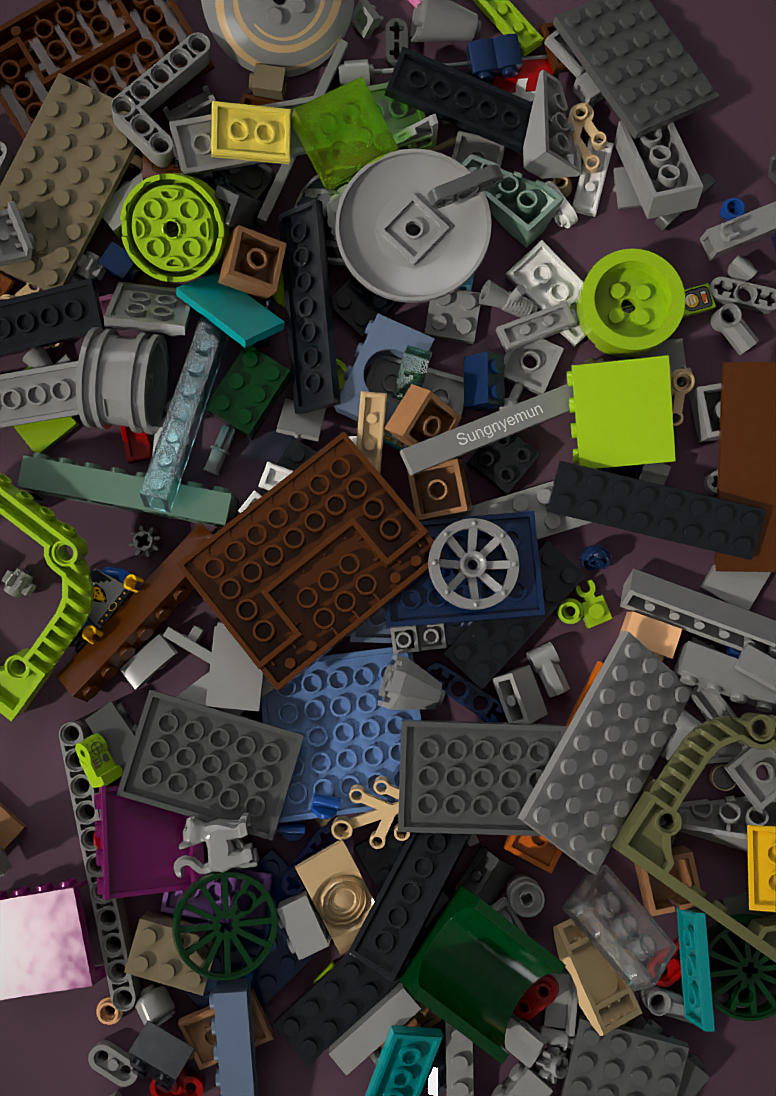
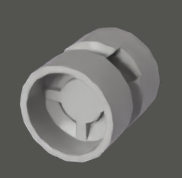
[506,873,545,918]

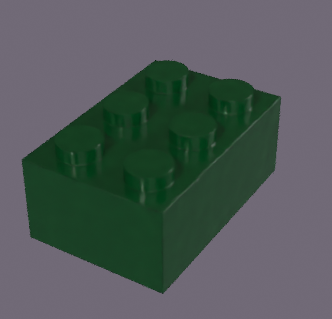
[205,345,292,440]

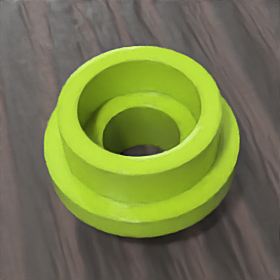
[557,598,584,624]

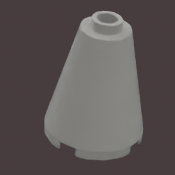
[410,0,481,43]

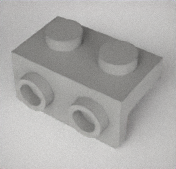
[0,201,35,266]

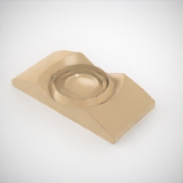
[294,839,374,955]
[553,907,642,1036]

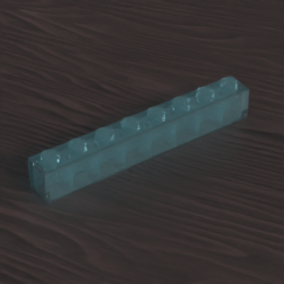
[139,315,229,513]

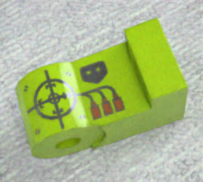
[75,733,123,788]

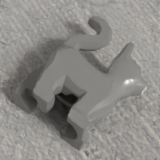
[174,812,259,878]

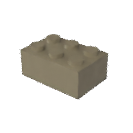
[124,910,219,996]

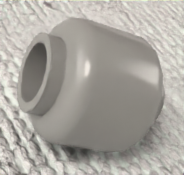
[135,984,175,1026]

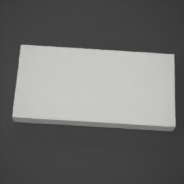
[505,240,587,347]

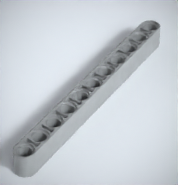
[59,720,142,1011]

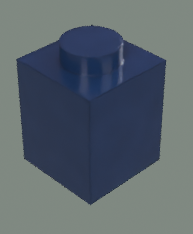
[98,242,142,283]

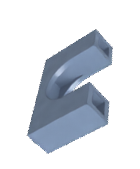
[335,314,434,436]

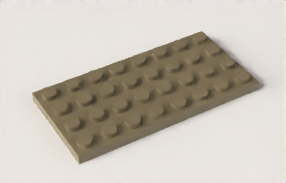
[0,73,150,290]

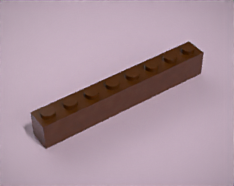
[56,523,214,702]

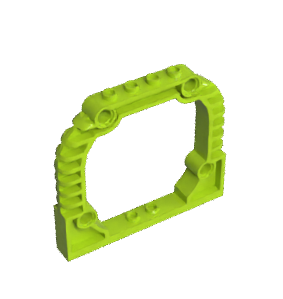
[0,473,94,722]

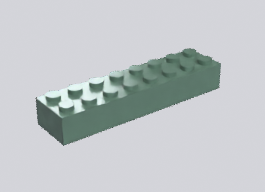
[17,453,239,528]

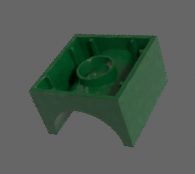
[398,886,566,1065]

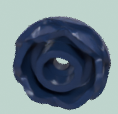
[579,545,612,571]

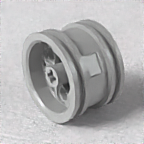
[76,327,170,435]

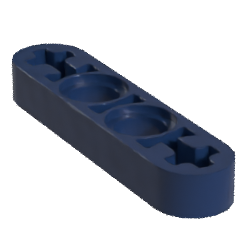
[426,663,508,723]

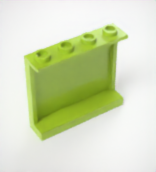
[566,355,676,469]

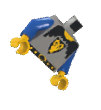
[82,567,144,644]

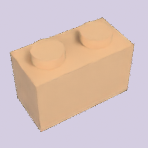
[619,611,682,662]

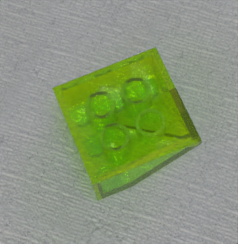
[291,77,399,191]

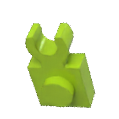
[574,580,613,628]

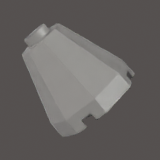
[377,655,445,710]

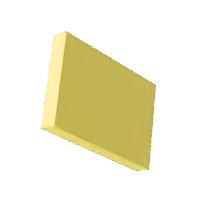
[211,101,291,165]

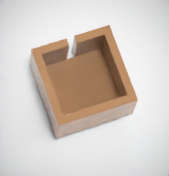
[634,845,701,917]

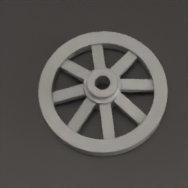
[428,518,519,610]

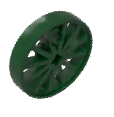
[172,869,278,980]
[707,914,776,1021]

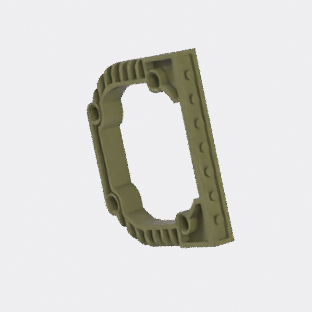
[611,712,776,962]

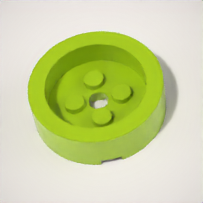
[120,173,230,282]
[576,249,685,358]

